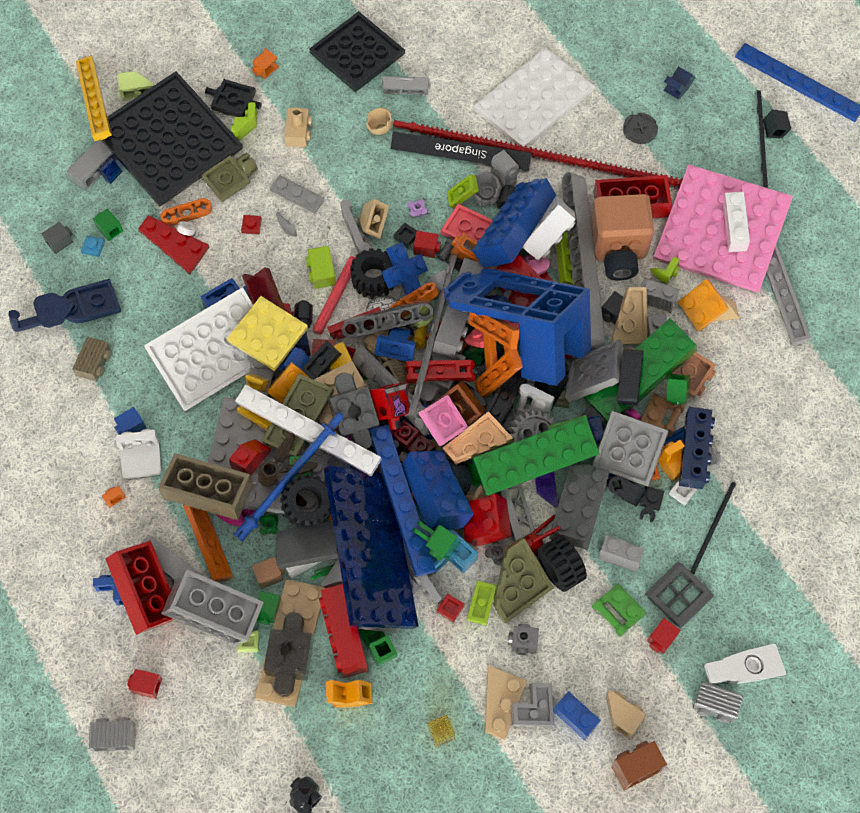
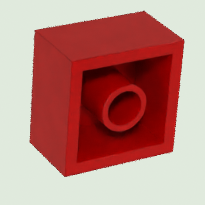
[463,494,512,547]

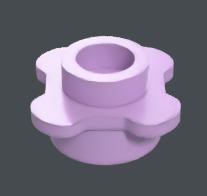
[408,199,427,217]

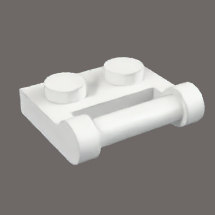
[515,384,554,419]

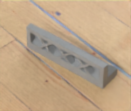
[498,484,538,557]

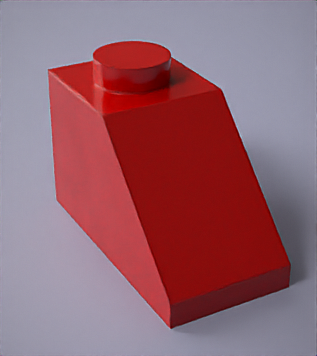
[229,439,271,476]

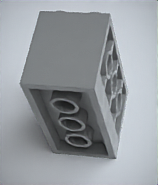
[161,569,264,645]

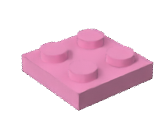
[418,395,468,446]

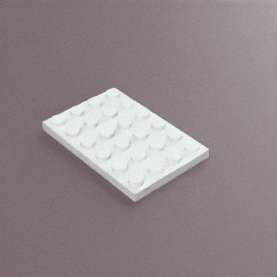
[474,47,595,147]
[144,287,254,411]

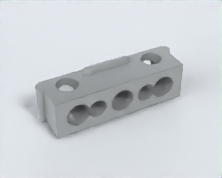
[382,76,430,95]

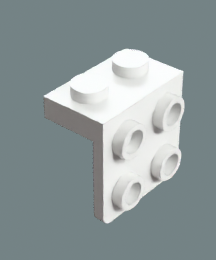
[116,429,162,479]

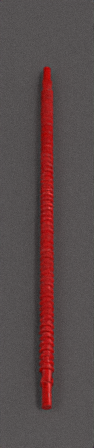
[393,120,683,188]

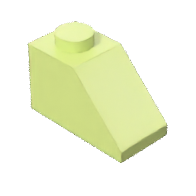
[118,71,154,100]

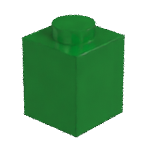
[93,209,123,241]
[666,374,690,405]
[257,591,281,625]

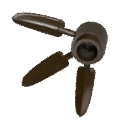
[258,433,318,507]

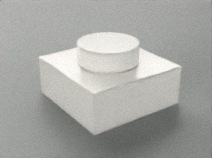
[669,481,697,506]

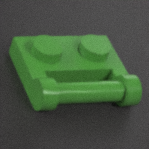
[592,583,647,637]

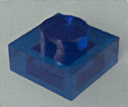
[98,158,122,184]

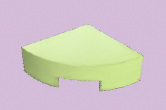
[237,630,259,652]

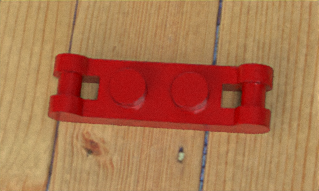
[405,360,475,383]

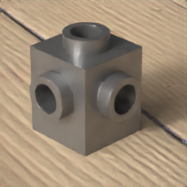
[508,624,539,655]

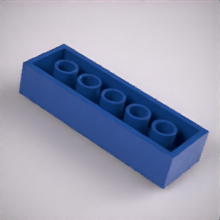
[473,178,556,268]

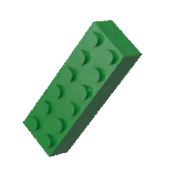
[584,318,697,423]
[471,416,600,496]

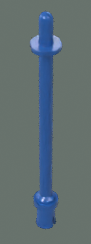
[233,412,344,542]

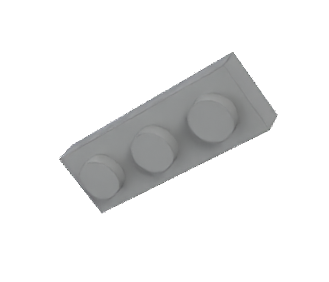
[270,175,325,214]

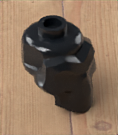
[289,776,322,813]

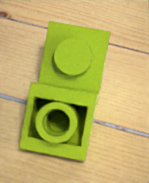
[231,102,257,141]

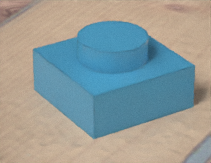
[81,235,105,257]

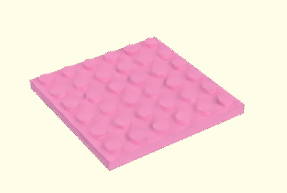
[653,164,793,293]

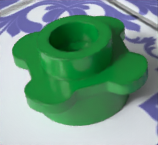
[259,515,279,535]

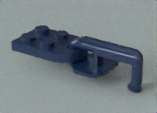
[8,278,121,332]

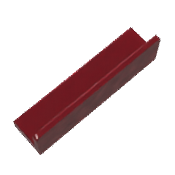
[242,267,286,311]

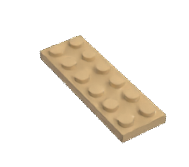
[255,579,325,708]

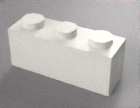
[723,192,750,252]

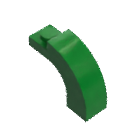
[354,615,398,666]

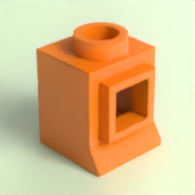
[252,48,279,79]

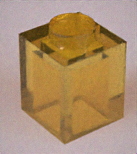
[427,715,455,747]

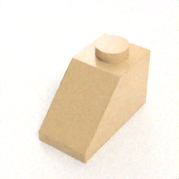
[359,199,389,239]

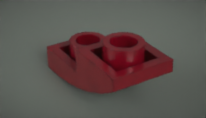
[392,420,436,452]

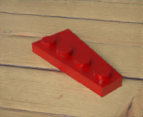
[138,215,209,275]

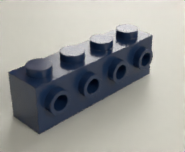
[679,406,715,489]

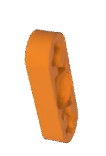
[160,198,212,226]
[389,282,439,318]

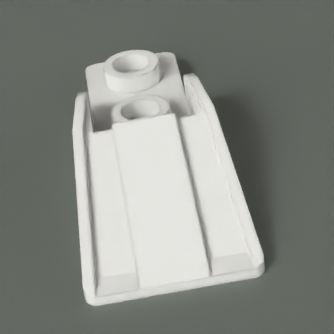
[704,644,786,684]

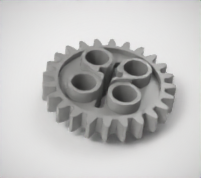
[506,410,556,445]

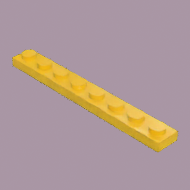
[76,55,112,141]

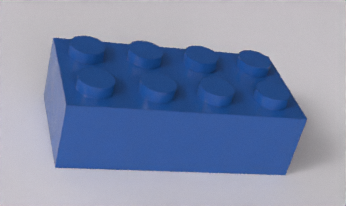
[401,451,474,531]

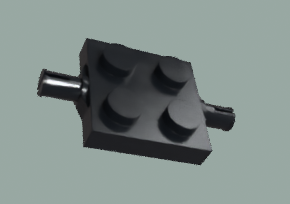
[205,79,262,117]

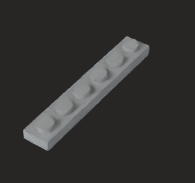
[766,243,811,346]
[352,346,431,436]

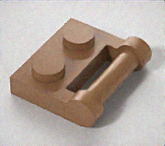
[641,393,685,436]

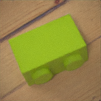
[305,246,336,289]

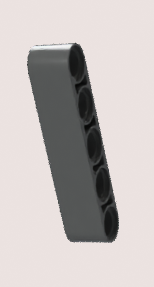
[342,300,433,338]

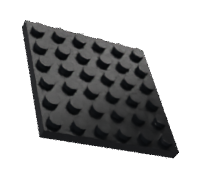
[101,71,243,207]

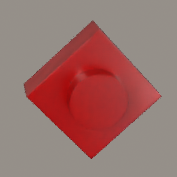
[241,215,262,234]
[437,593,465,623]

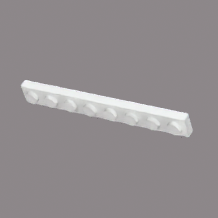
[235,385,382,476]

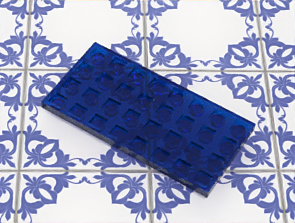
[324,466,419,629]

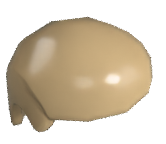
[366,108,393,135]

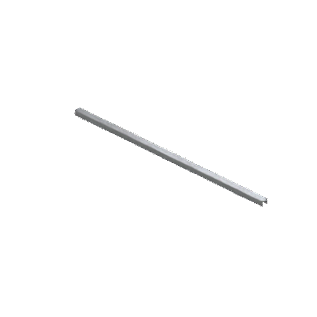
[410,253,457,412]

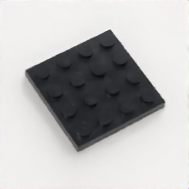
[309,11,405,92]

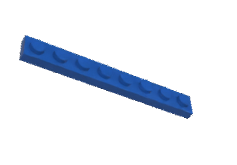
[735,43,860,122]
[369,425,436,577]

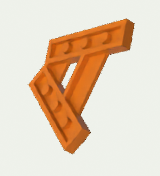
[468,312,523,399]

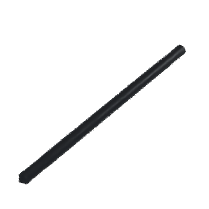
[690,482,736,574]

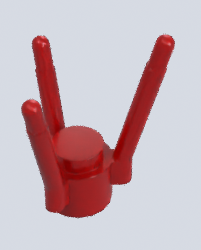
[525,515,561,556]

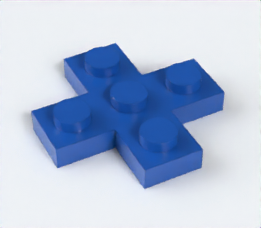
[381,242,428,296]

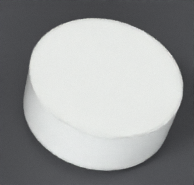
[177,221,196,236]

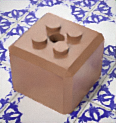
[590,194,654,261]

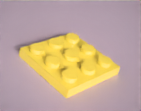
[227,296,308,371]

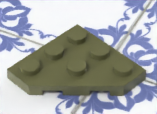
[493,537,554,623]

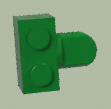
[412,521,461,561]

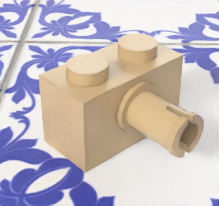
[284,107,313,147]

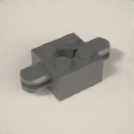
[327,372,379,449]

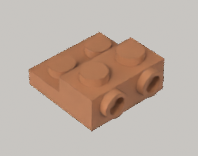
[666,352,716,399]

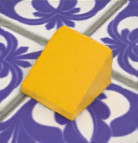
[245,374,270,392]

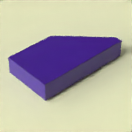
[535,472,558,508]

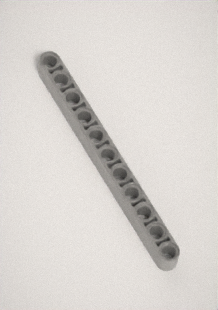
[562,172,605,350]

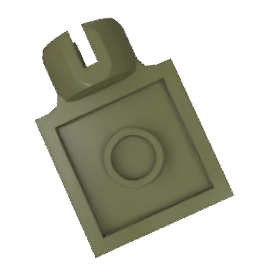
[201,153,258,202]

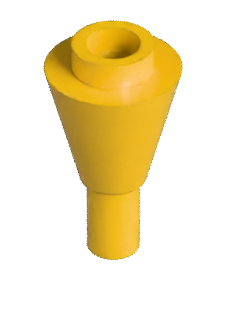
[408,324,428,349]

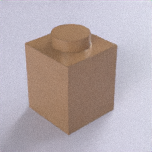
[252,557,285,589]

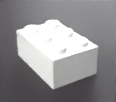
[523,198,575,260]

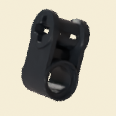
[606,475,646,507]

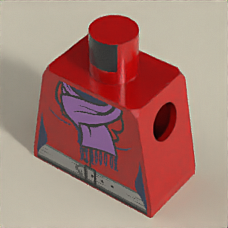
[369,382,409,430]

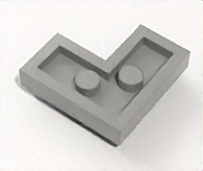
[511,683,555,727]

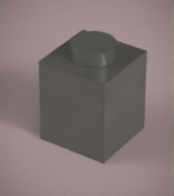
[41,222,73,254]

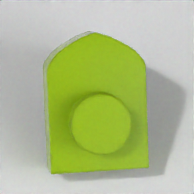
[650,256,680,284]

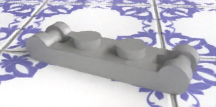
[341,199,370,254]

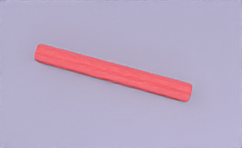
[313,256,356,334]

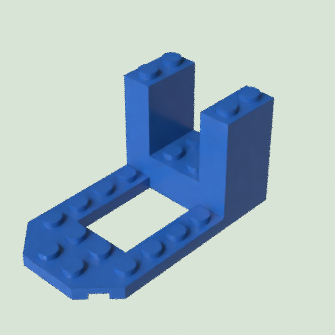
[443,268,591,386]

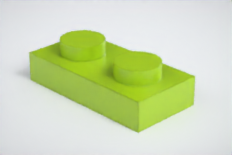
[447,174,479,208]
[467,580,497,626]

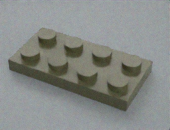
[262,373,334,456]

